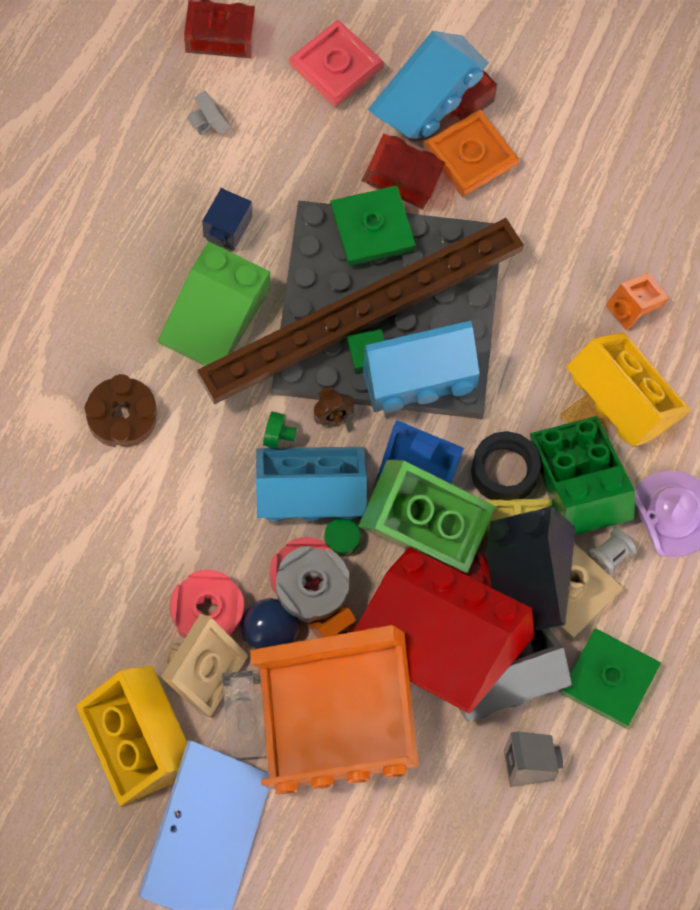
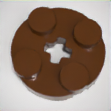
[84,374,157,447]

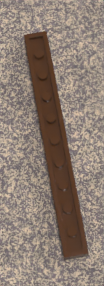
[197,218,524,405]

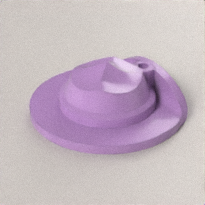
[634,471,700,557]

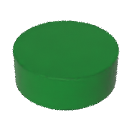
[324,518,360,557]

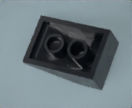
[486,506,576,631]

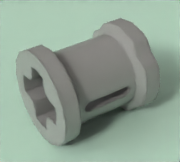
[588,528,637,575]

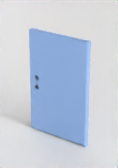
[138,740,269,910]

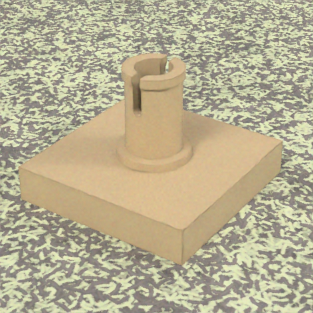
[557,543,623,641]
[161,613,249,718]

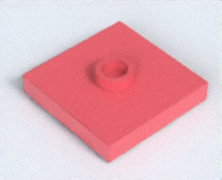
[289,20,384,107]

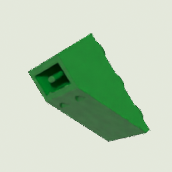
[530,416,635,535]

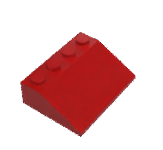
[353,547,534,714]

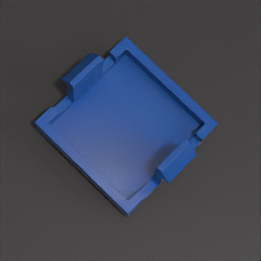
[376,420,464,484]

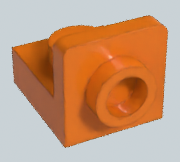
[606,273,669,330]

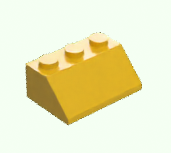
[566,332,691,447]
[75,665,187,807]

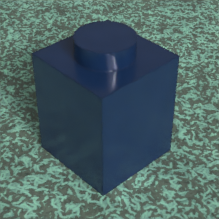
[202,188,252,250]

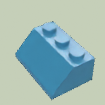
[368,31,489,139]
[363,321,480,413]
[256,447,367,521]

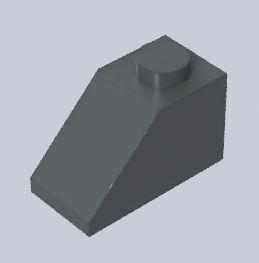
[504,731,563,787]

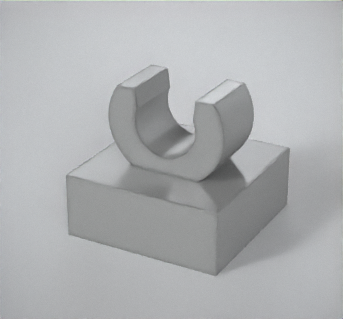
[187,91,232,135]

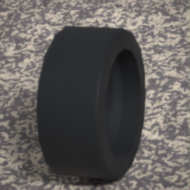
[471,431,541,501]

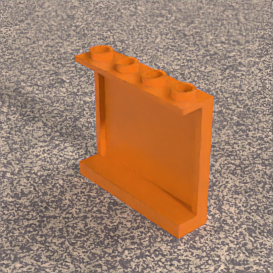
[250,625,419,794]

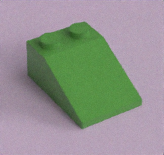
[158,241,270,366]
[358,460,496,573]

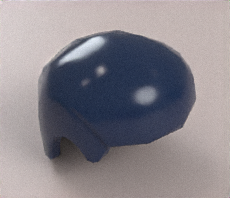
[241,598,300,649]

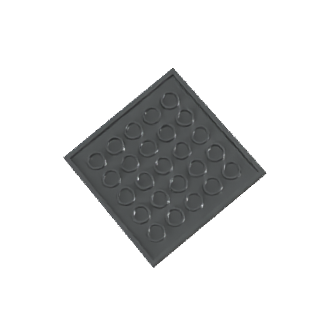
[272,200,499,419]

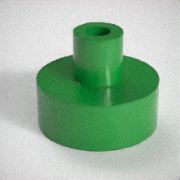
[263,411,297,449]

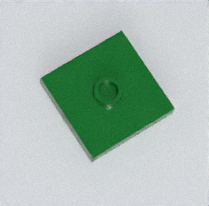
[330,185,416,266]
[560,628,661,729]

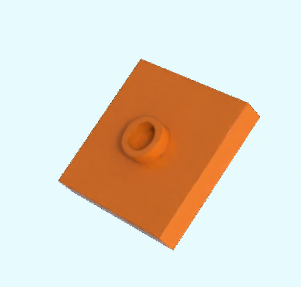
[424,109,519,197]

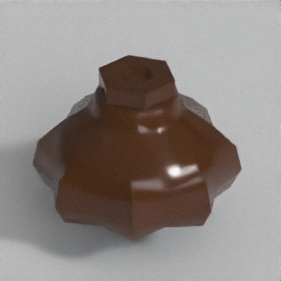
[313,387,354,426]

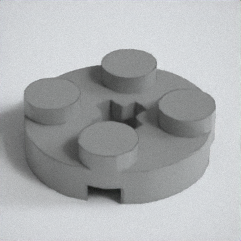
[276,546,349,623]

